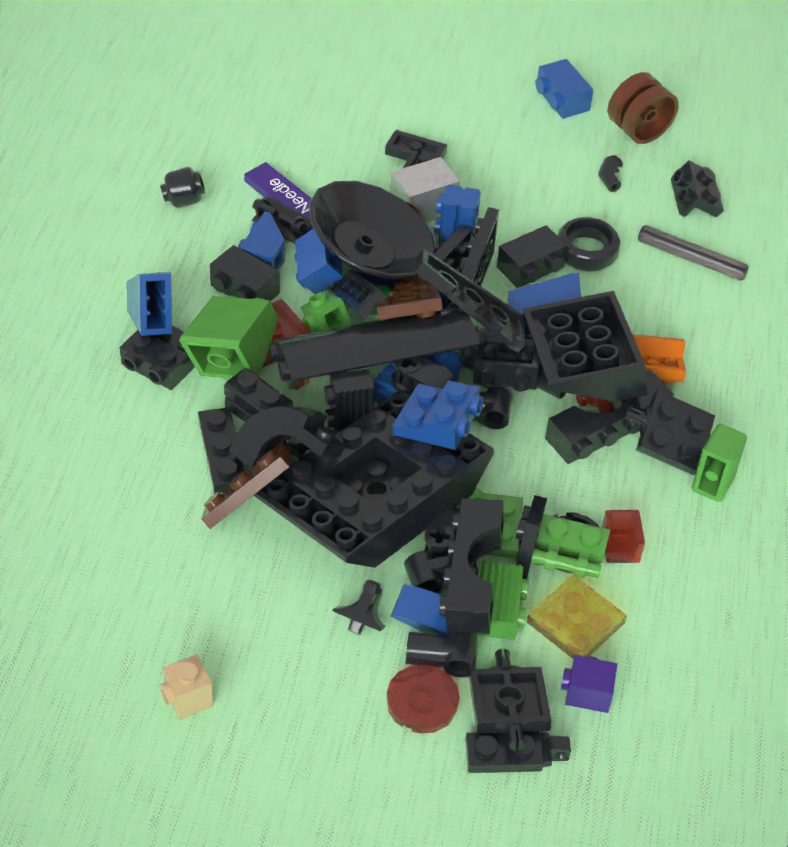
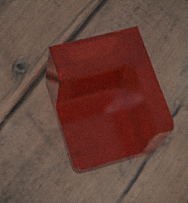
[602,510,645,563]

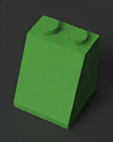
[179,296,279,378]

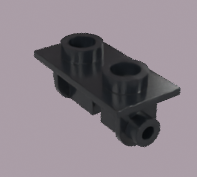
[252,197,312,245]

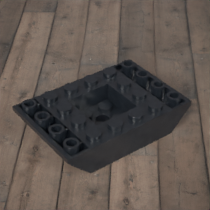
[254,390,494,568]

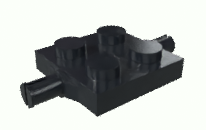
[623,390,715,475]
[469,649,552,751]

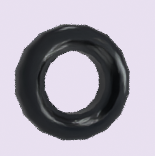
[557,217,620,272]

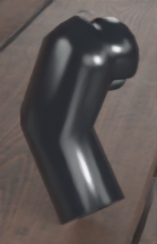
[598,155,623,192]

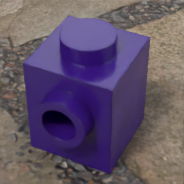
[561,655,618,713]

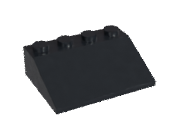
[523,291,647,402]

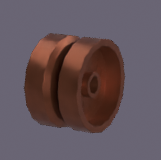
[607,72,679,144]

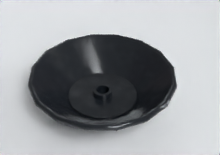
[309,181,436,280]

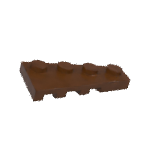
[377,276,443,320]

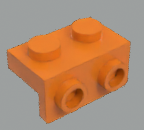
[632,334,686,384]

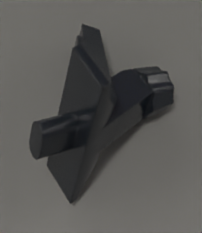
[332,580,386,634]

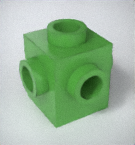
[300,292,353,333]

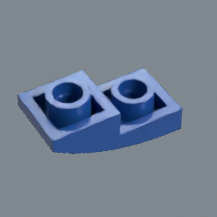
[390,584,450,636]

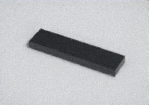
[331,270,387,319]

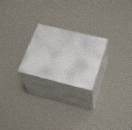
[390,157,460,223]

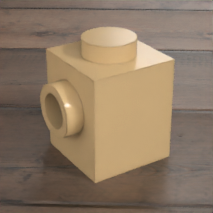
[160,654,213,720]

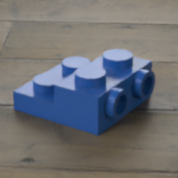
[392,380,483,450]

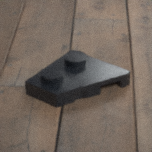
[515,495,548,579]

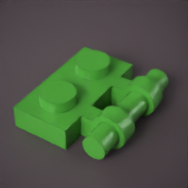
[531,514,610,578]

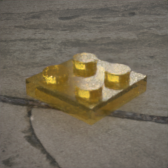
[527,574,627,659]

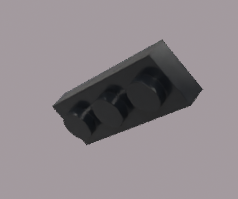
[198,407,244,494]

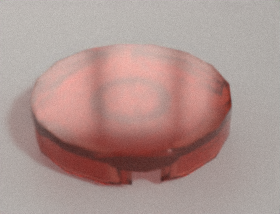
[386,664,460,734]

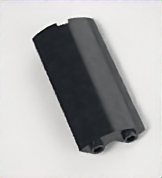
[269,305,480,390]

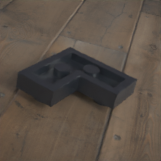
[385,130,447,169]

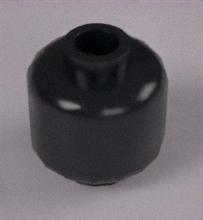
[160,167,205,208]

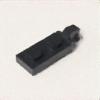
[465,731,571,773]

